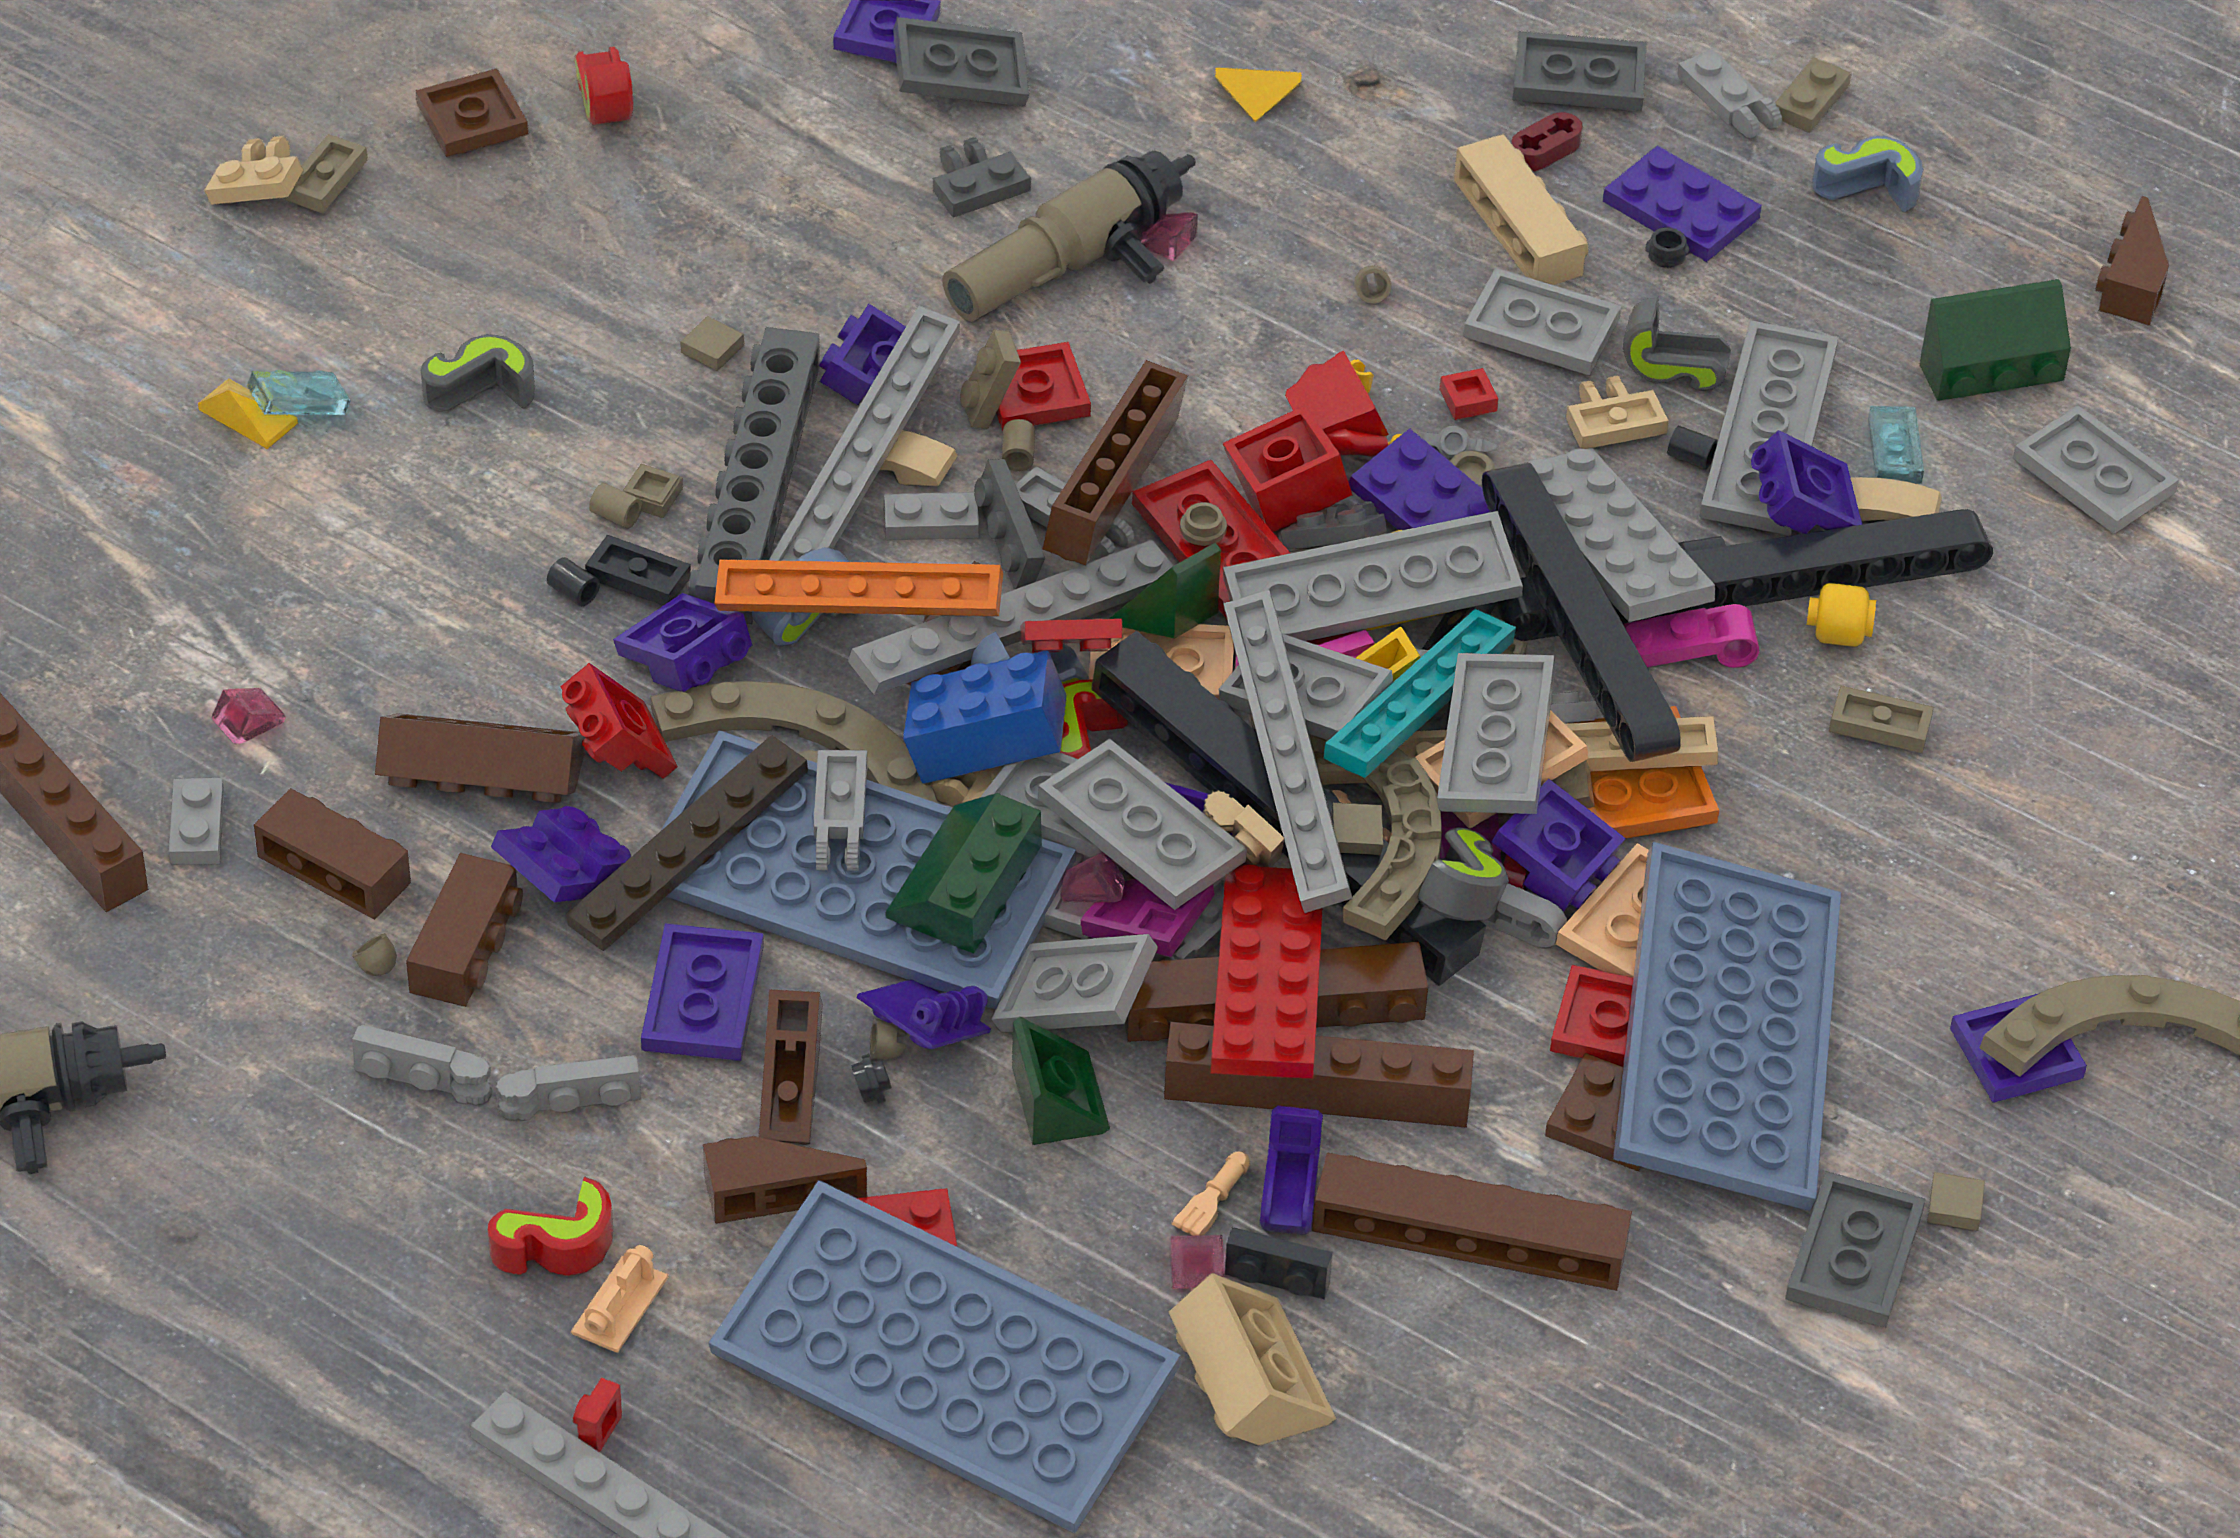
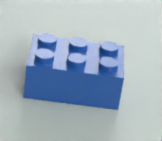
[903,650,1067,784]

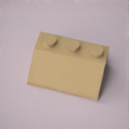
[1169,1273,1336,1445]

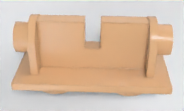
[571,1245,668,1353]

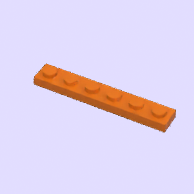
[714,560,1003,616]

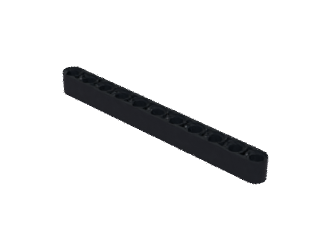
[1496,509,1993,641]

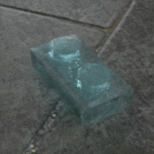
[247,370,351,415]
[1868,406,1924,484]

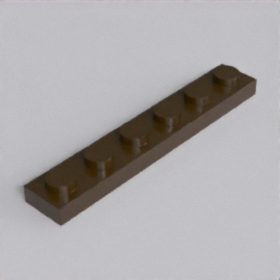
[566,735,808,952]

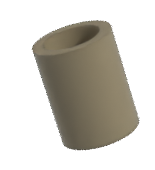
[1002,419,1035,471]
[589,483,642,529]

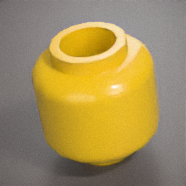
[1806,583,1876,647]

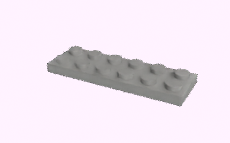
[1699,320,1839,535]
[1528,448,1715,622]
[1223,511,1523,641]

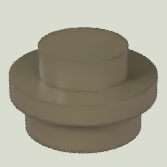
[1180,502,1227,546]

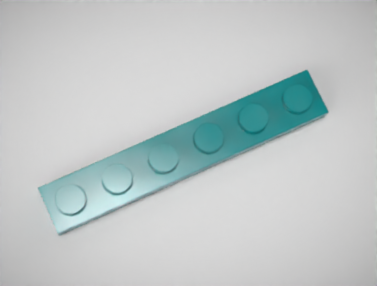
[1323,609,1516,778]

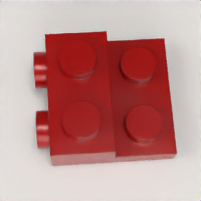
[560,663,678,779]

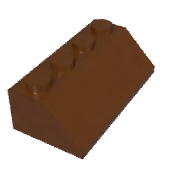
[375,713,585,803]

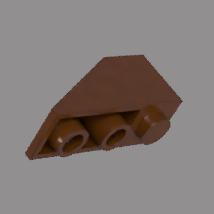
[2095,196,2169,326]

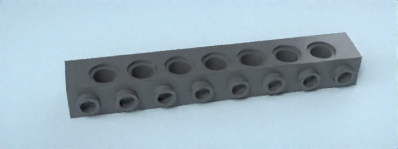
[688,327,820,625]

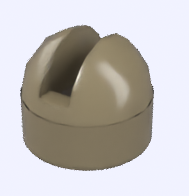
[1354,265,1391,303]
[352,933,397,976]
[870,1018,907,1060]

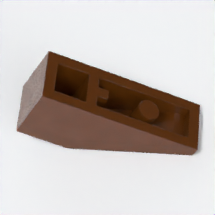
[759,989,823,1144]
[703,1136,867,1224]

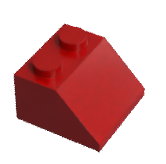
[1222,405,1352,532]

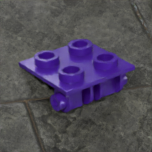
[856,979,991,1049]

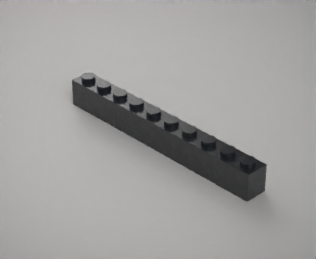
[1091,630,1486,986]

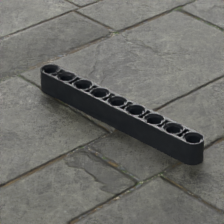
[1482,462,1681,762]

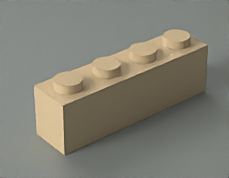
[1454,134,1588,285]

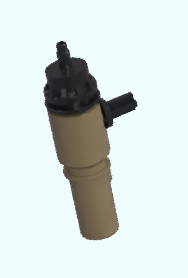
[942,150,1196,322]
[0,1021,166,1174]

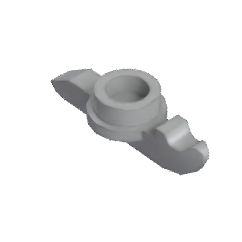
[1416,426,1498,459]

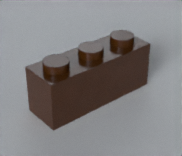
[254,788,411,920]
[406,853,523,1007]

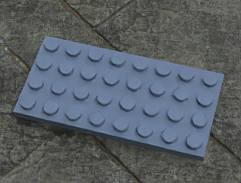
[661,730,1076,1010]
[1613,842,1841,1211]
[708,1181,1181,1534]

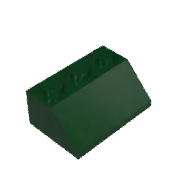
[1919,279,2071,401]
[885,793,1042,954]

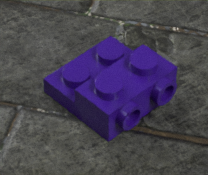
[818,303,906,405]
[1751,430,1862,534]
[613,593,753,692]
[1492,778,1626,912]
[491,806,631,902]

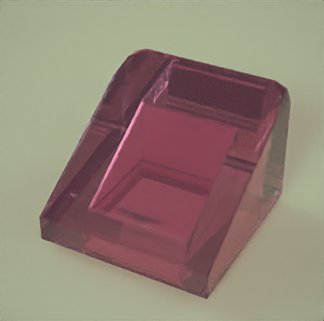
[1140,212,1198,261]
[212,688,286,744]
[1060,852,1125,902]
[1169,1235,1224,1289]

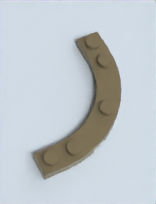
[650,681,938,803]
[1309,734,1442,940]
[1980,975,2240,1077]

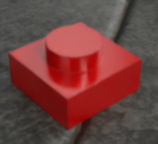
[1439,368,1499,420]
[573,1377,622,1453]

